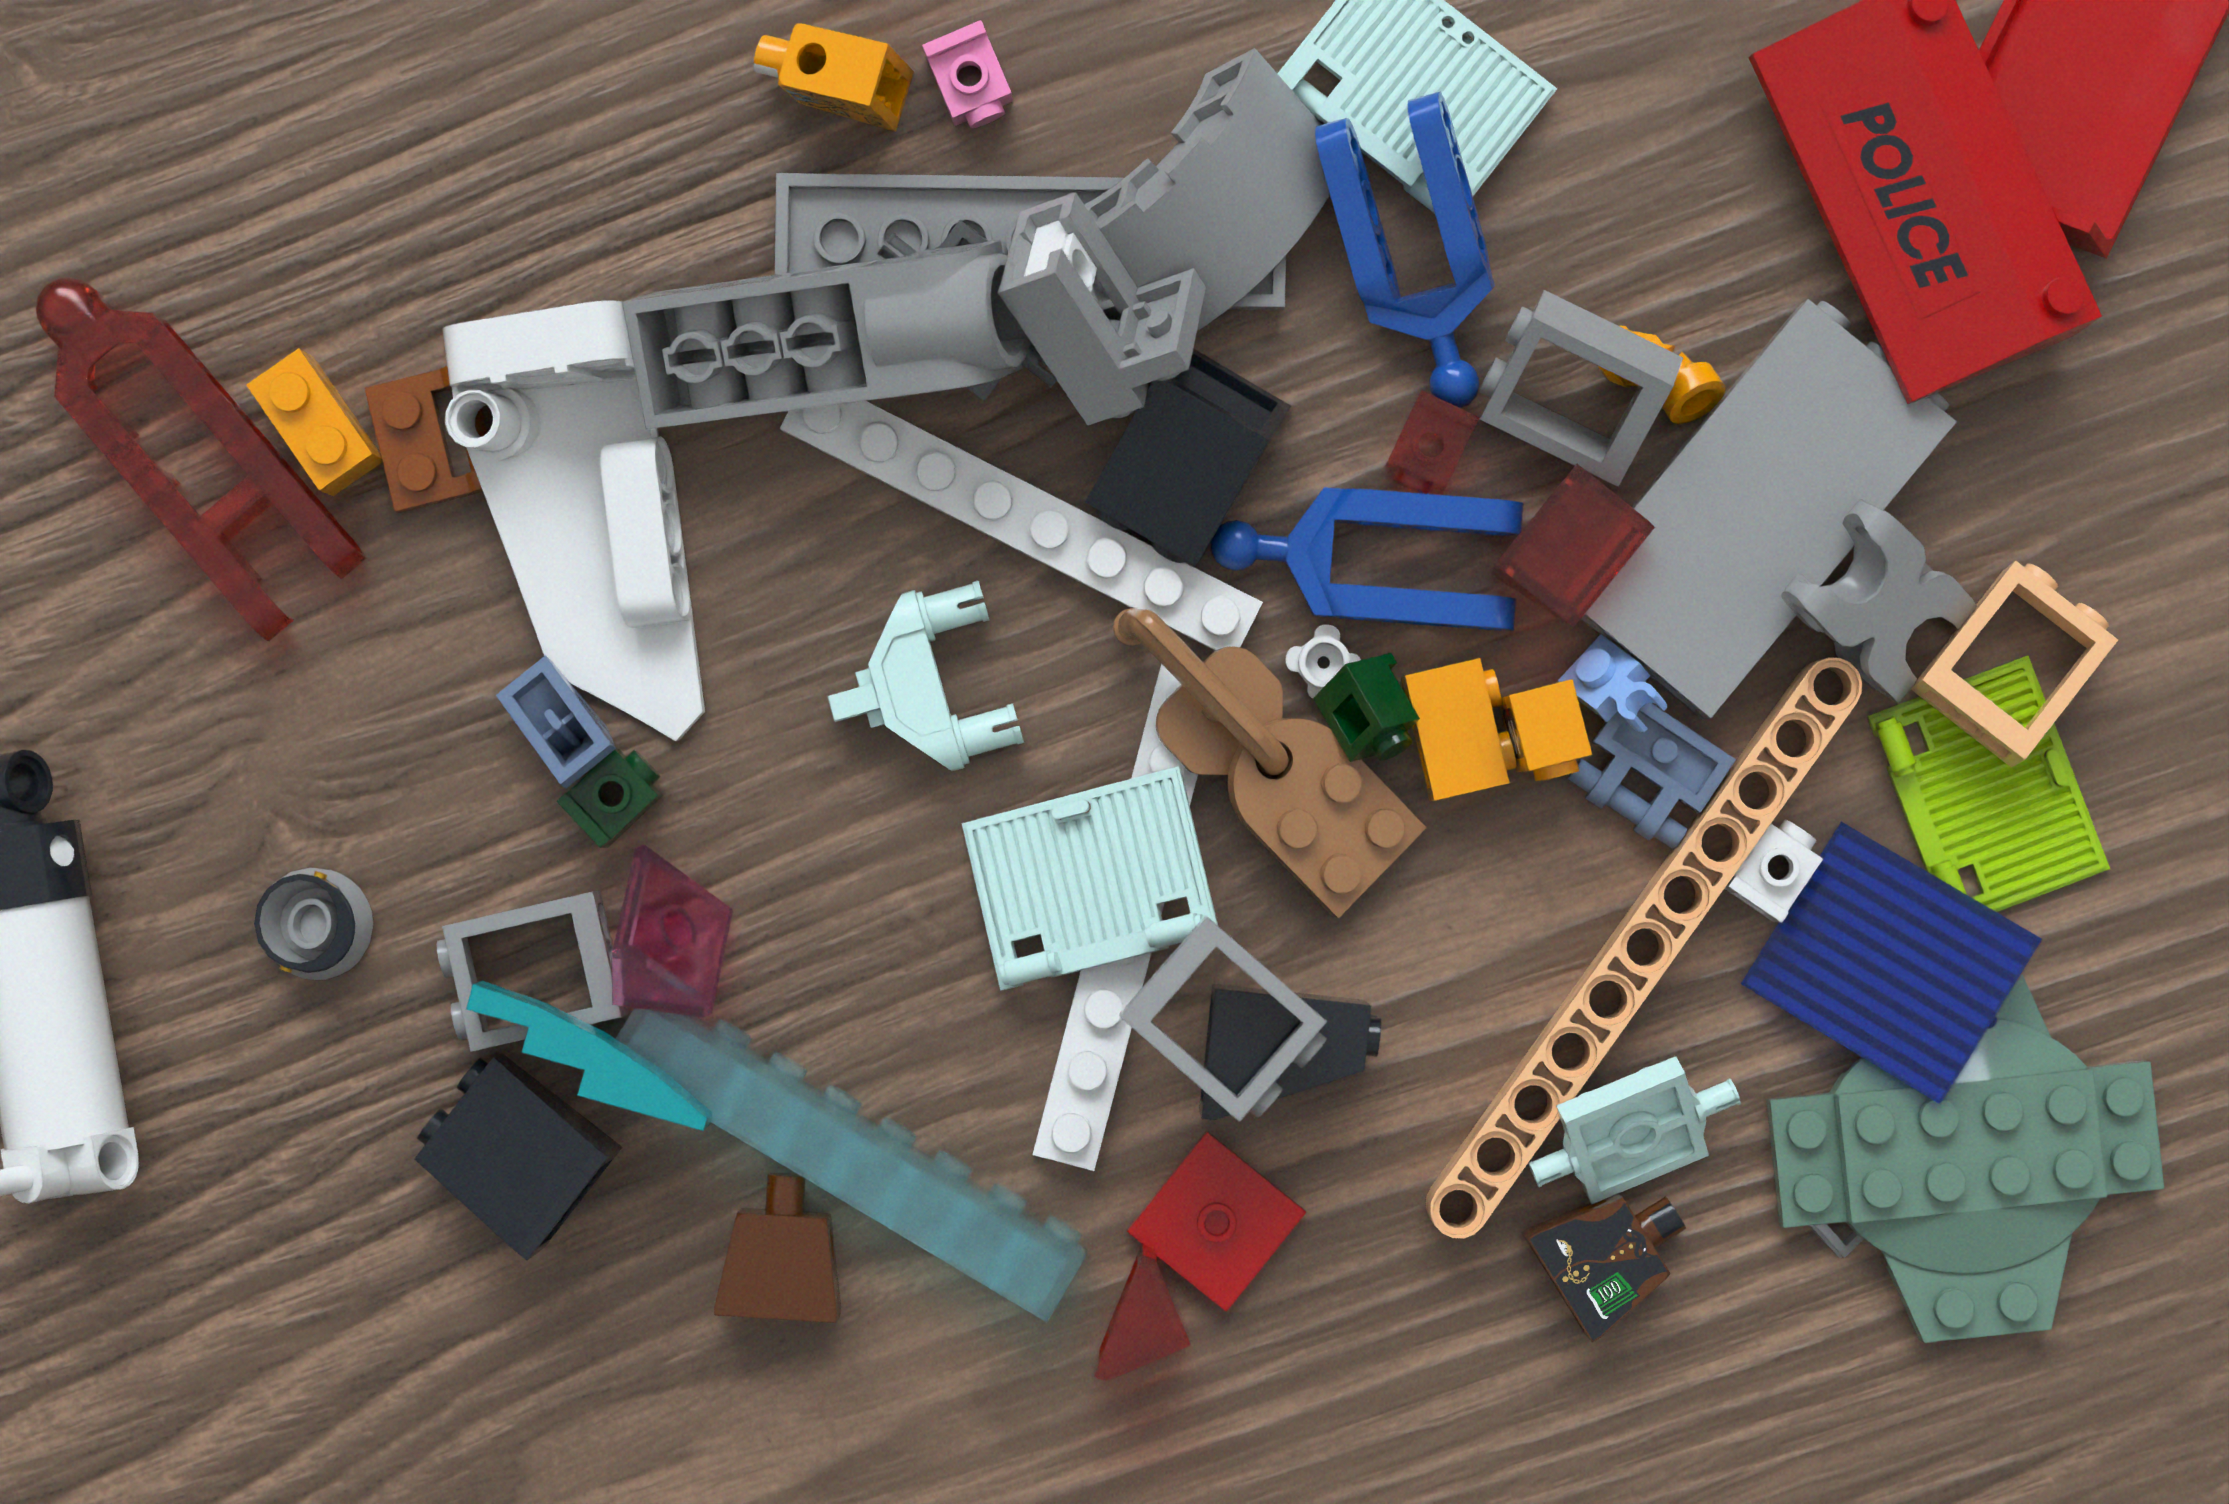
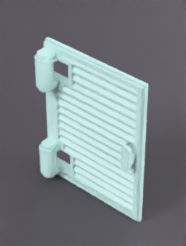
[1277,0,1557,214]
[962,766,1218,990]

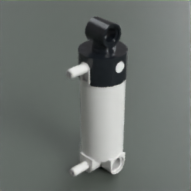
[0,750,139,1203]

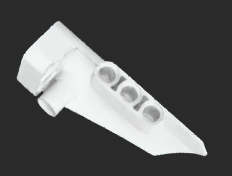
[442,301,705,741]

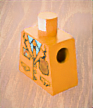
[754,23,914,132]

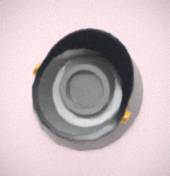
[254,868,373,980]

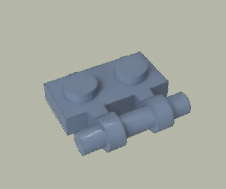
[1567,703,1736,850]

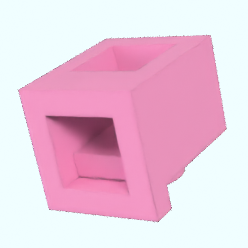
[922,20,1013,128]

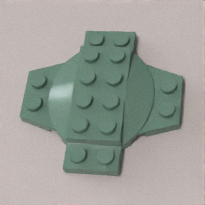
[1766,947,2164,1343]

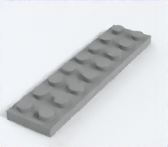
[775,173,1286,310]

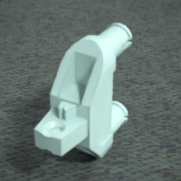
[827,580,1024,771]

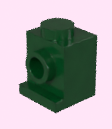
[1313,653,1420,762]
[556,749,663,848]

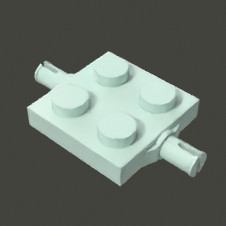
[1528,1056,1741,1205]

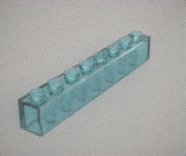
[616,986,1087,1322]

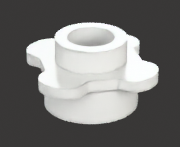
[1286,625,1361,698]

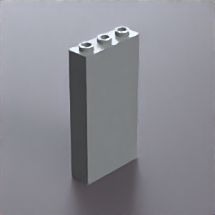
[1556,299,1957,720]

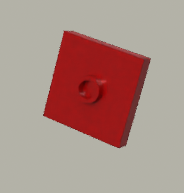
[1127,1131,1307,1312]

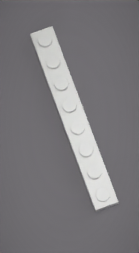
[780,401,1263,651]
[1032,664,1198,1171]

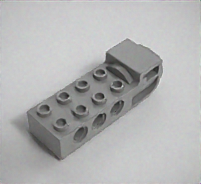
[622,240,1031,429]

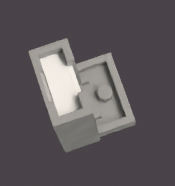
[998,192,1206,425]

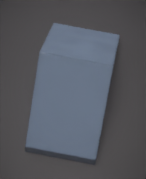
[496,655,616,789]

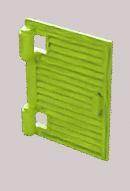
[1867,655,2110,927]

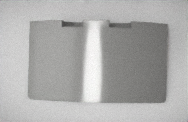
[1085,48,1330,331]

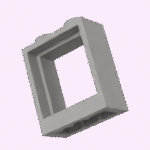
[1479,290,1683,487]
[436,890,629,1052]
[1119,915,1327,1122]

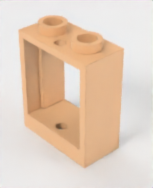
[1911,561,2118,768]

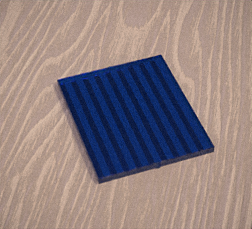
[1741,822,2043,1105]

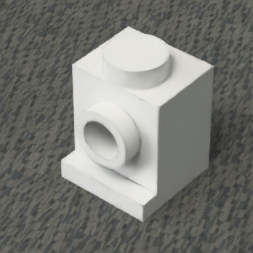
[1725,819,1823,923]

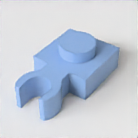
[1558,634,1667,732]

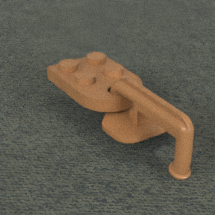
[1113,608,1427,918]

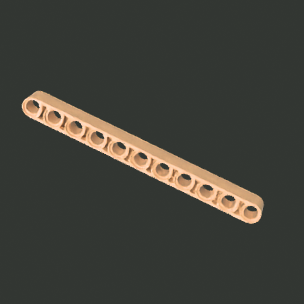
[1426,657,1862,1238]

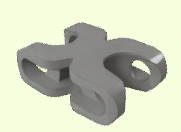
[1781,499,1977,703]

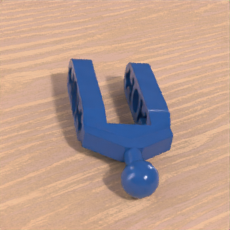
[1315,92,1495,409]
[1210,487,1524,631]

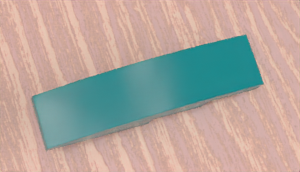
[466,981,713,1131]

